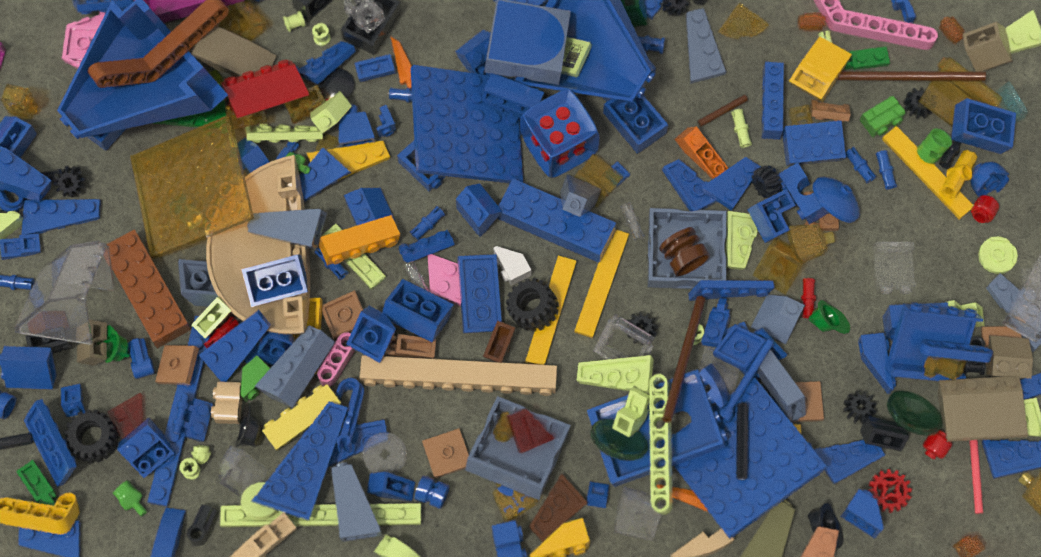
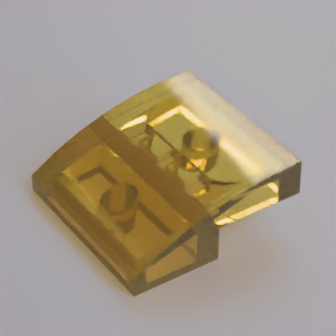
[574,154,623,207]

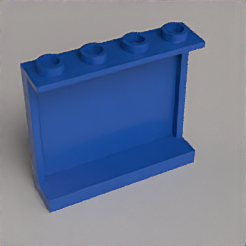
[885,302,983,381]

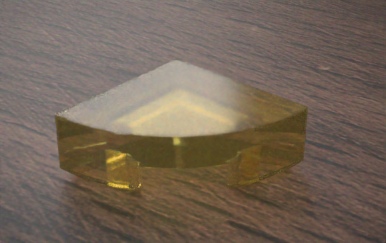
[316,133,339,151]

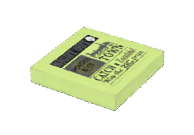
[561,37,592,77]

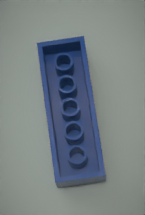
[497,179,616,263]

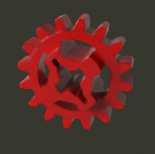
[868,469,912,513]

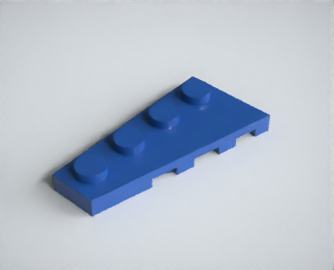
[327,420,388,468]

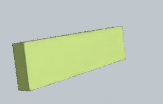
[322,224,386,290]

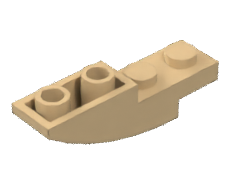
[231,513,297,557]

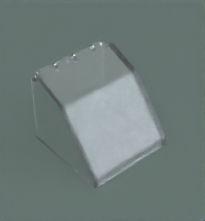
[14,240,115,345]

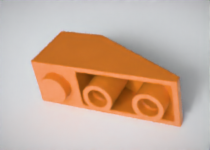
[675,127,729,179]

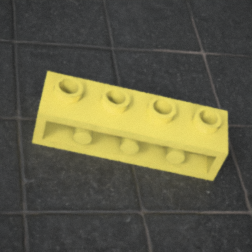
[262,384,341,451]

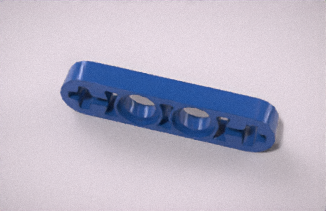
[919,340,993,362]

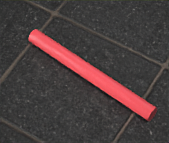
[969,440,983,514]

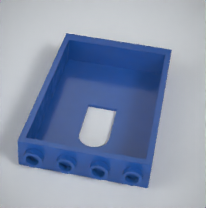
[587,369,728,487]

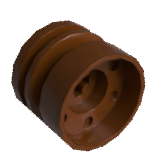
[659,227,710,277]

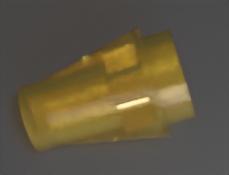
[493,412,512,442]

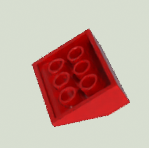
[221,60,309,118]

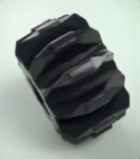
[658,0,690,16]
[903,87,936,119]
[53,165,86,197]
[751,165,782,198]
[625,311,658,345]
[843,390,877,424]

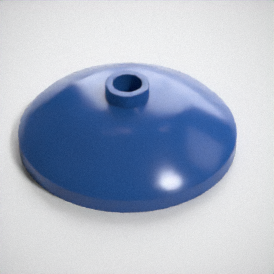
[813,177,860,223]

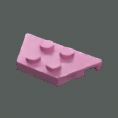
[62,12,106,69]
[428,254,461,306]

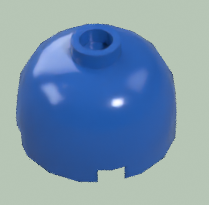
[970,162,1009,197]
[258,331,296,365]

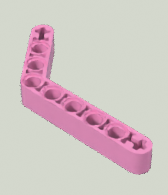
[814,0,938,50]

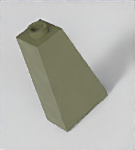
[741,500,795,557]

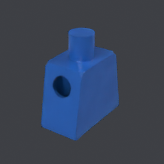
[339,105,375,148]

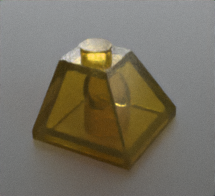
[753,238,804,295]

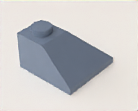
[178,259,218,307]
[751,295,805,345]

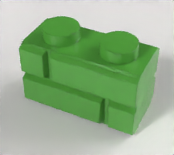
[860,96,905,137]

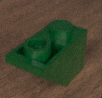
[621,0,648,27]

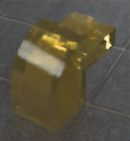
[924,356,966,380]

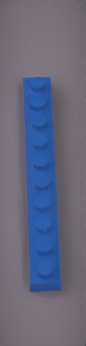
[148,316,211,507]

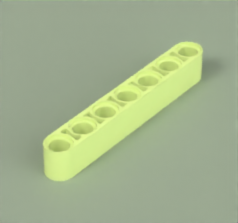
[649,374,673,515]

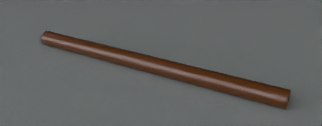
[837,71,986,81]
[662,296,706,423]

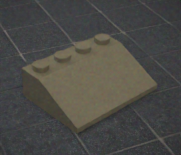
[937,376,1028,442]

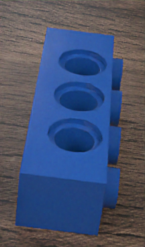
[762,62,784,139]

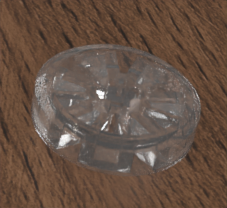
[363,432,407,474]

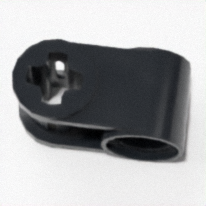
[963,336,986,375]

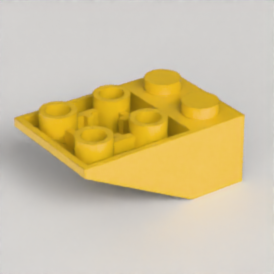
[789,37,852,102]
[530,518,590,557]

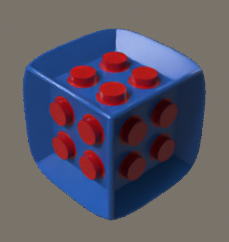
[520,89,600,178]

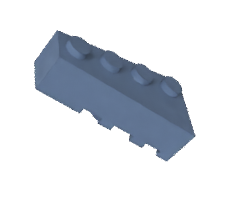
[255,326,334,408]

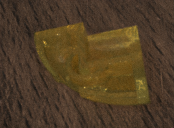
[718,3,769,39]

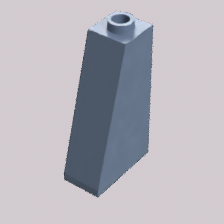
[560,174,602,217]
[248,209,327,250]
[756,350,806,423]
[331,463,382,542]

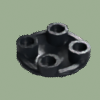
[317,68,354,99]

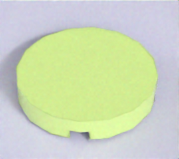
[978,236,1018,274]
[241,482,278,520]

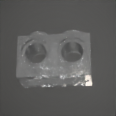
[343,0,385,33]

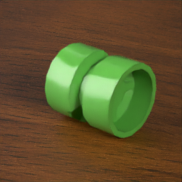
[917,128,952,164]

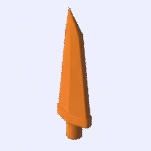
[391,37,412,90]
[657,484,708,512]

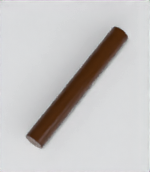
[697,94,748,127]

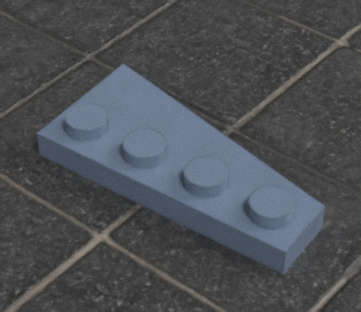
[686,8,726,84]
[986,273,1041,352]

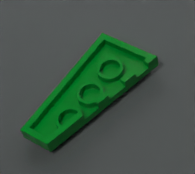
[153,99,229,130]

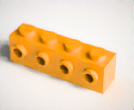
[319,215,400,265]

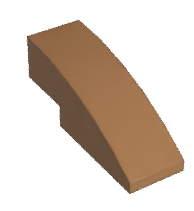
[384,334,436,359]

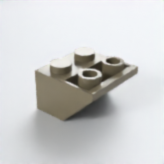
[962,22,1013,72]

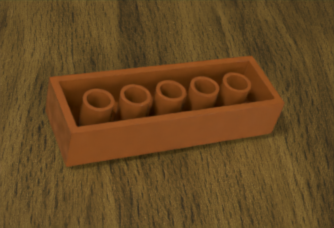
[101,229,191,349]

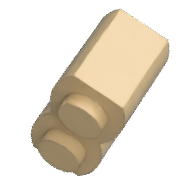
[211,382,243,424]

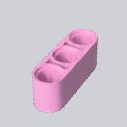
[318,332,355,387]

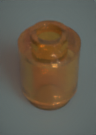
[798,12,825,31]
[939,16,965,44]

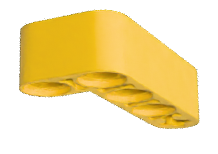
[0,493,80,534]

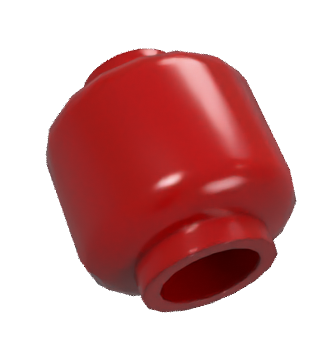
[971,195,999,223]
[922,430,953,460]

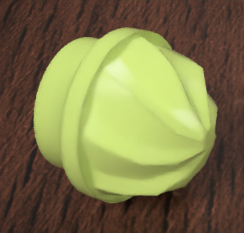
[191,445,211,464]

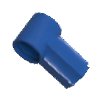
[128,338,155,379]

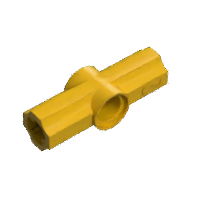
[941,150,977,199]

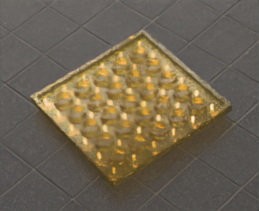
[130,115,254,259]

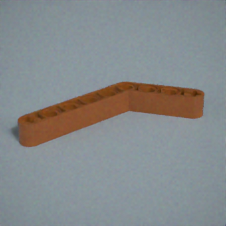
[88,0,229,88]

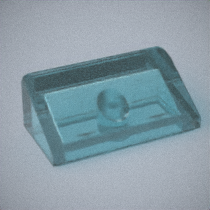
[994,81,1028,123]

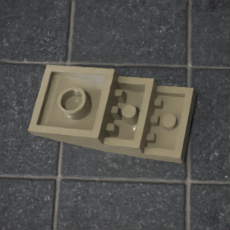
[191,26,276,78]

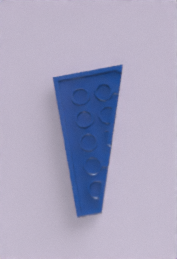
[251,401,348,521]

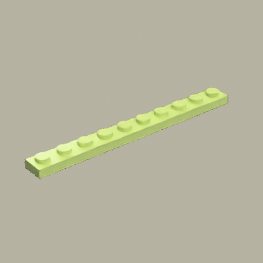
[220,504,421,527]

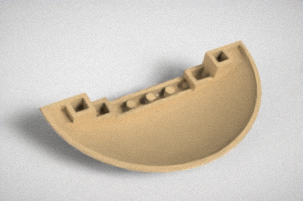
[206,155,310,334]

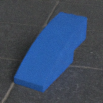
[151,508,186,557]

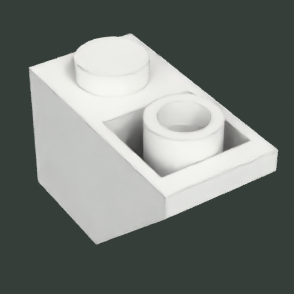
[493,246,531,286]

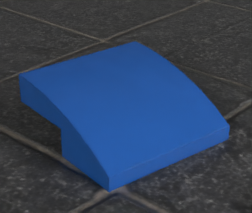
[699,363,730,408]

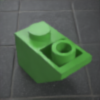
[241,355,270,402]

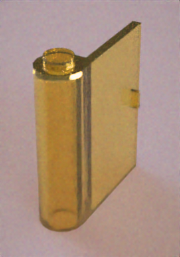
[919,56,1002,127]

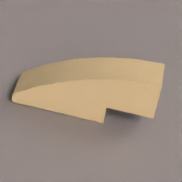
[671,529,734,557]

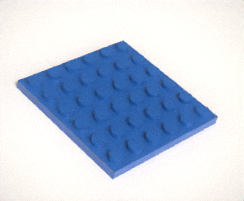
[411,65,523,183]
[674,377,827,539]

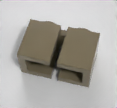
[77,320,107,365]

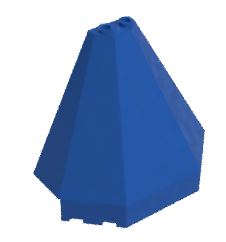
[57,0,228,139]
[514,0,656,101]

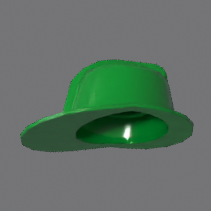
[809,300,850,334]
[97,325,130,363]

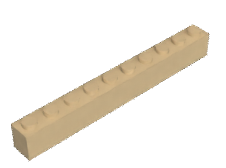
[360,355,557,396]

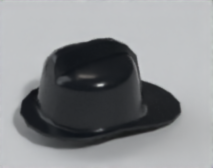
[235,403,263,448]
[808,503,844,549]

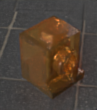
[953,535,985,557]

